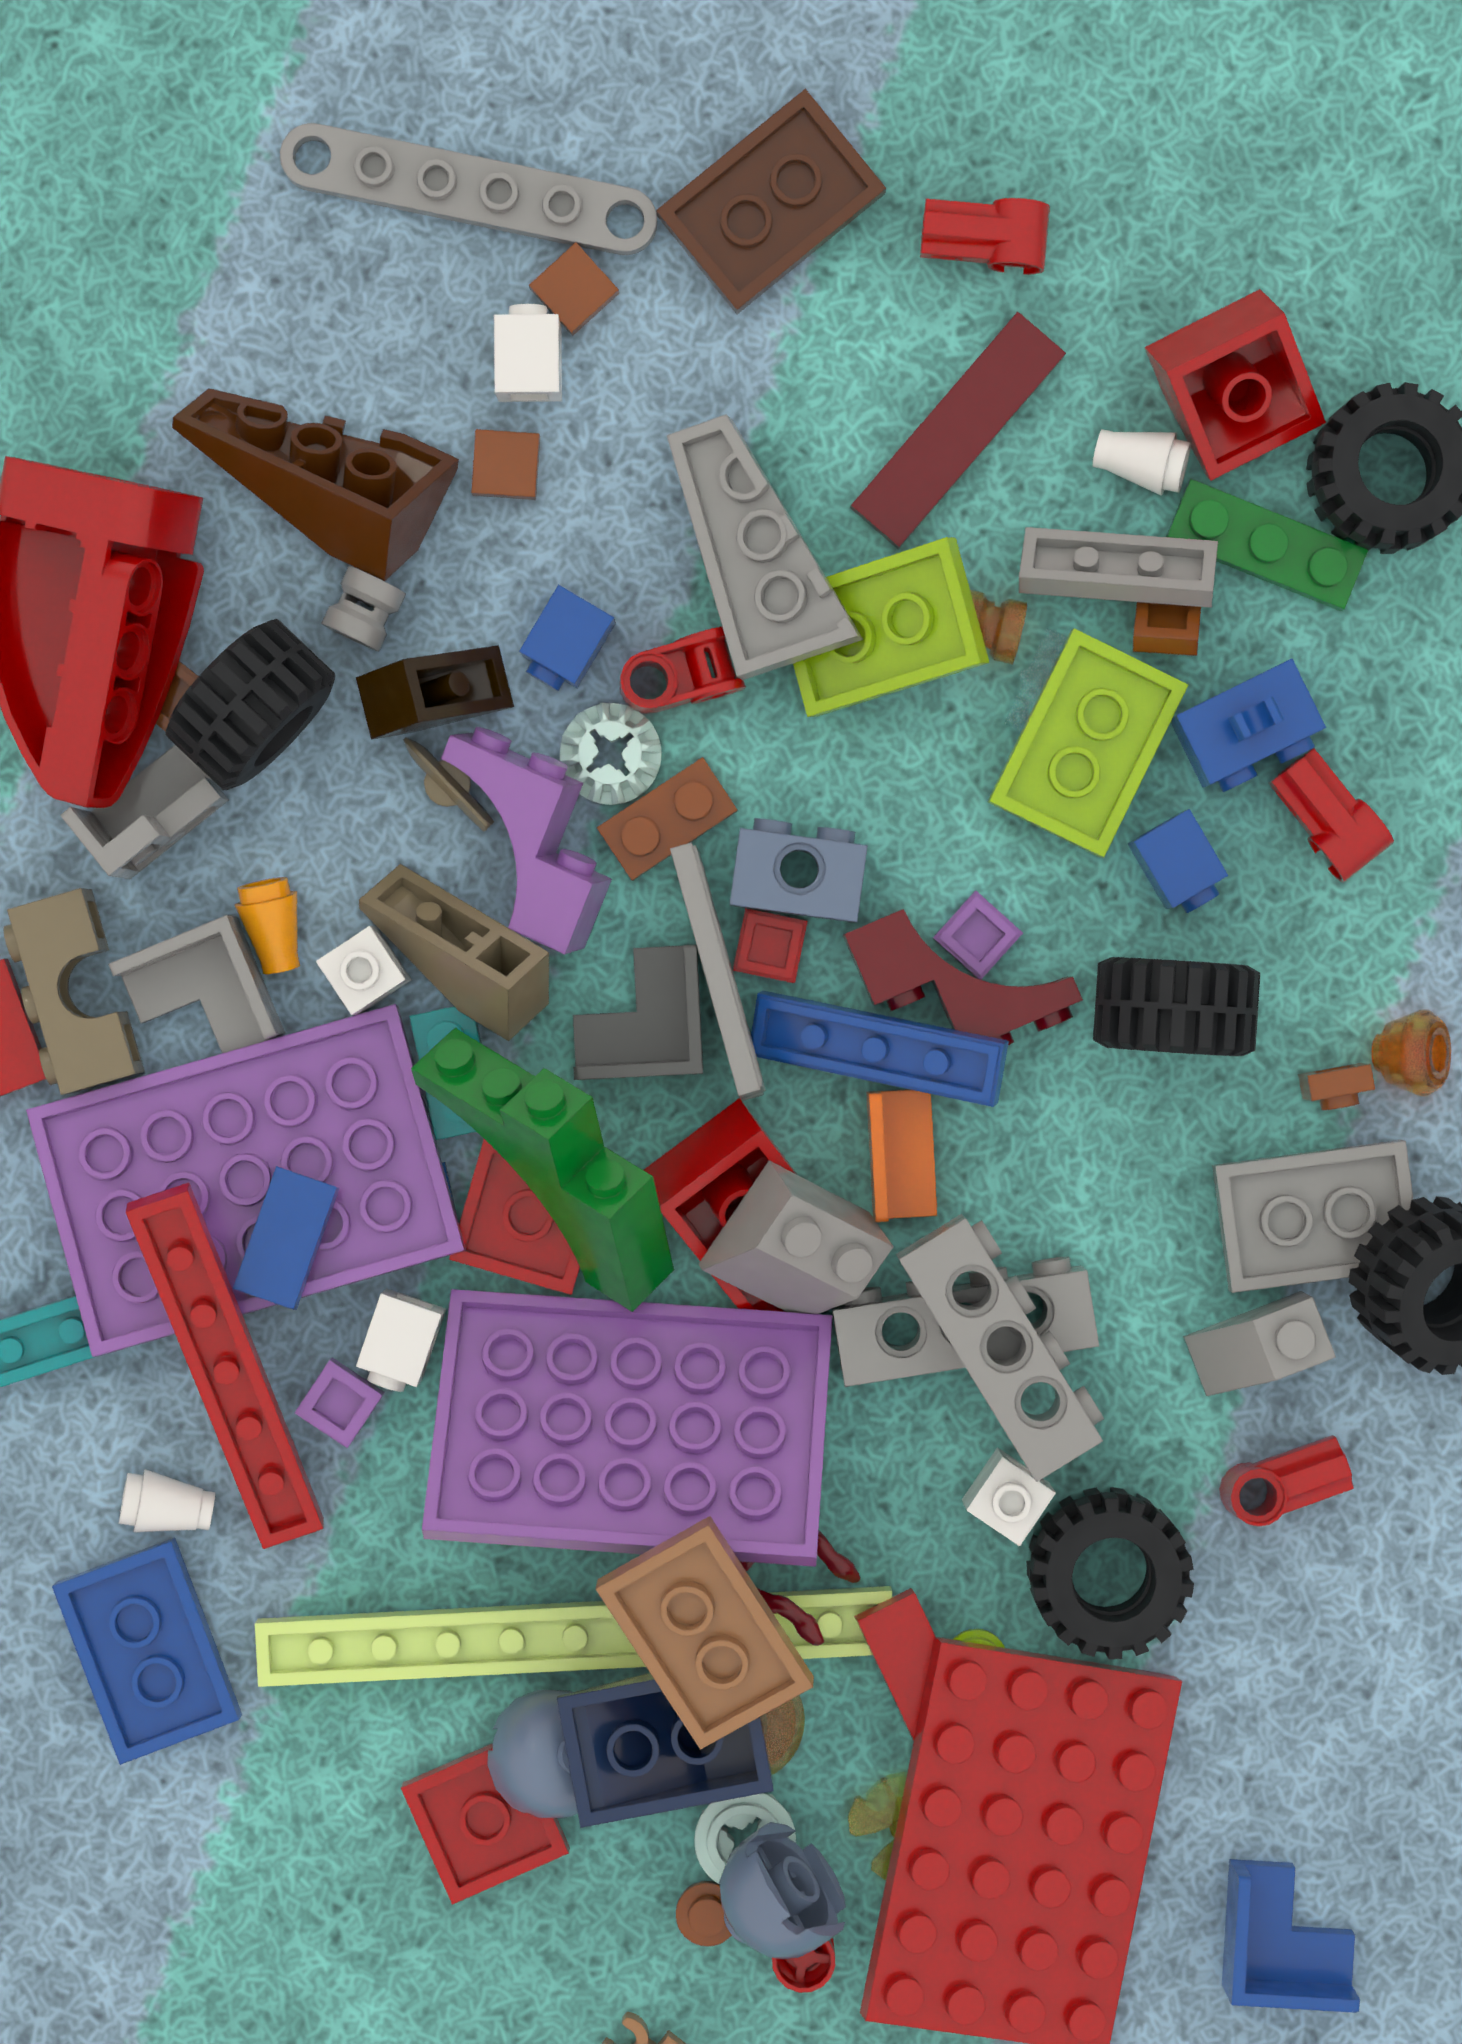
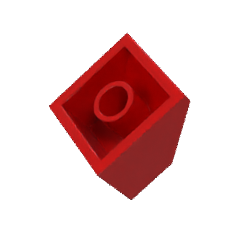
[1144,289,1326,481]

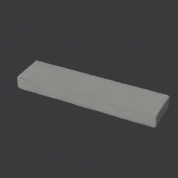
[670,842,766,1101]

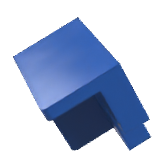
[1222,1859,1360,2013]

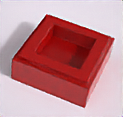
[733,908,808,983]

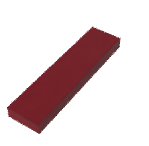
[850,312,1066,549]

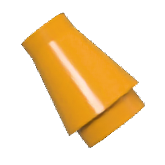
[234,877,300,974]

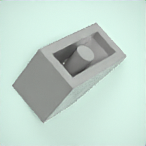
[1183,1291,1336,1396]

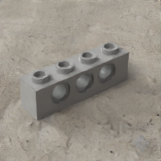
[896,1214,1104,1482]
[832,1257,1099,1387]

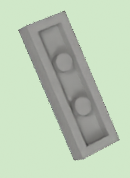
[1019,527,1218,608]

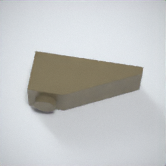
[359,864,549,1041]

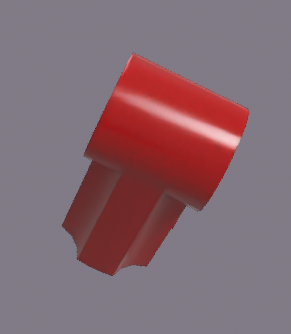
[920,198,1050,275]
[1269,748,1394,883]
[1219,1435,1354,1527]

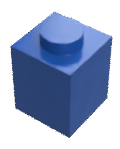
[519,584,616,691]
[1128,809,1229,913]

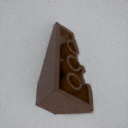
[172,388,459,581]

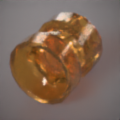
[970,590,1027,665]

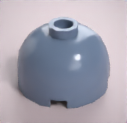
[488,1690,578,1818]
[719,1822,846,1959]

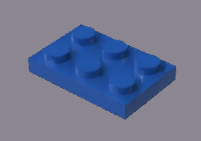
[52,1538,242,1765]

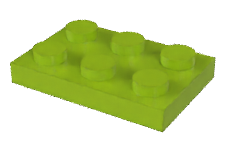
[793,537,990,717]
[987,628,1188,858]

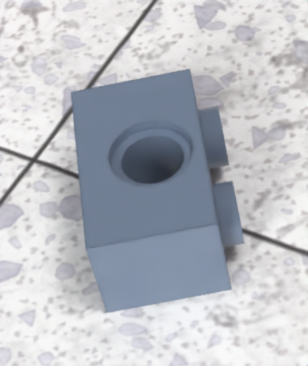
[730,818,868,923]

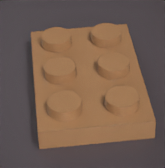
[596,1516,814,1750]

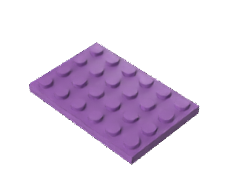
[26,1004,466,1357]
[422,1289,832,1567]

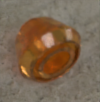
[1371,1009,1451,1097]

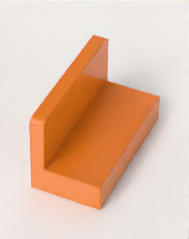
[866,1089,937,1222]

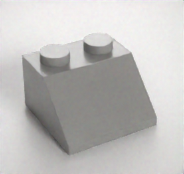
[699,1160,894,1314]

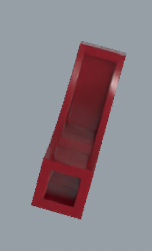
[843,909,1083,1045]

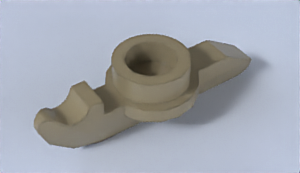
[403,737,494,831]

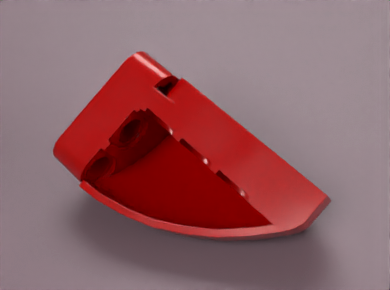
[0,456,204,808]

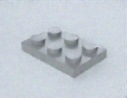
[1212,1140,1413,1293]

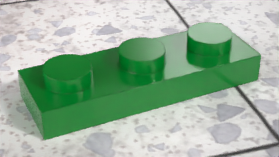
[1166,479,1368,611]

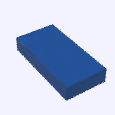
[233,1166,340,1310]

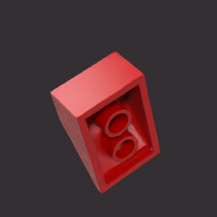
[644,1098,798,1312]

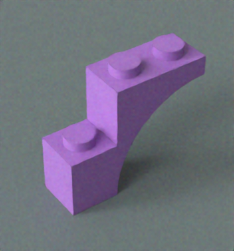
[441,727,612,955]

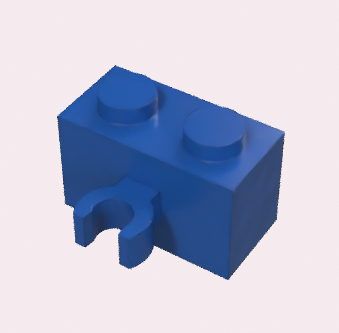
[1171,658,1326,792]

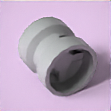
[321,566,406,652]

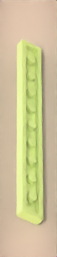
[255,1586,892,1687]

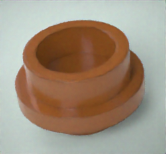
[676,1881,732,1946]

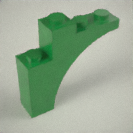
[411,1028,674,1312]

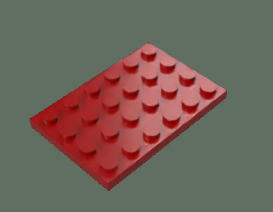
[860,1637,1182,2044]

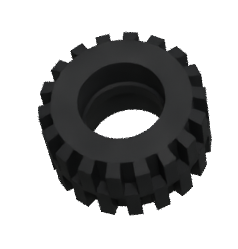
[1306,382,1462,554]
[165,619,336,790]
[1093,957,1260,1056]
[1349,1196,1462,1375]
[1026,1487,1194,1659]

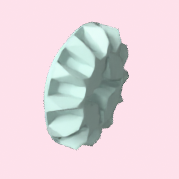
[560,703,662,805]
[694,1793,796,1884]

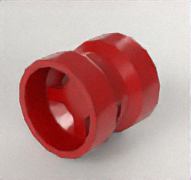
[772,1938,835,1993]

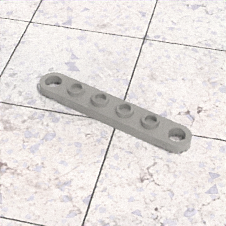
[280,123,657,255]

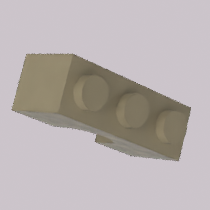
[3,888,145,1095]

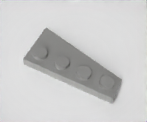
[667,414,863,680]

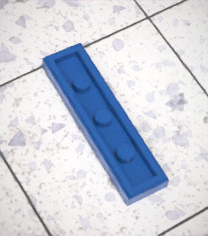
[751,991,1009,1107]

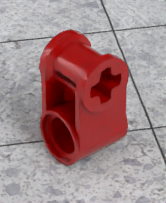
[619,626,746,714]

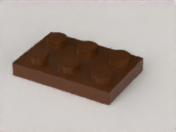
[656,88,886,314]

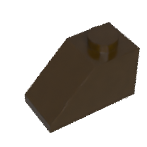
[355,645,514,740]

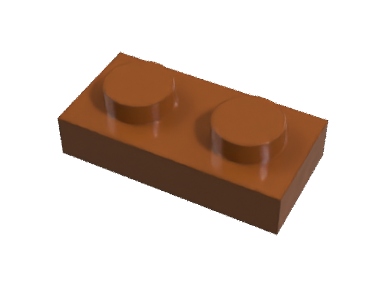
[596,757,738,881]

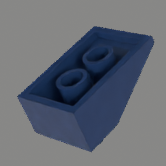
[557,1673,774,1828]

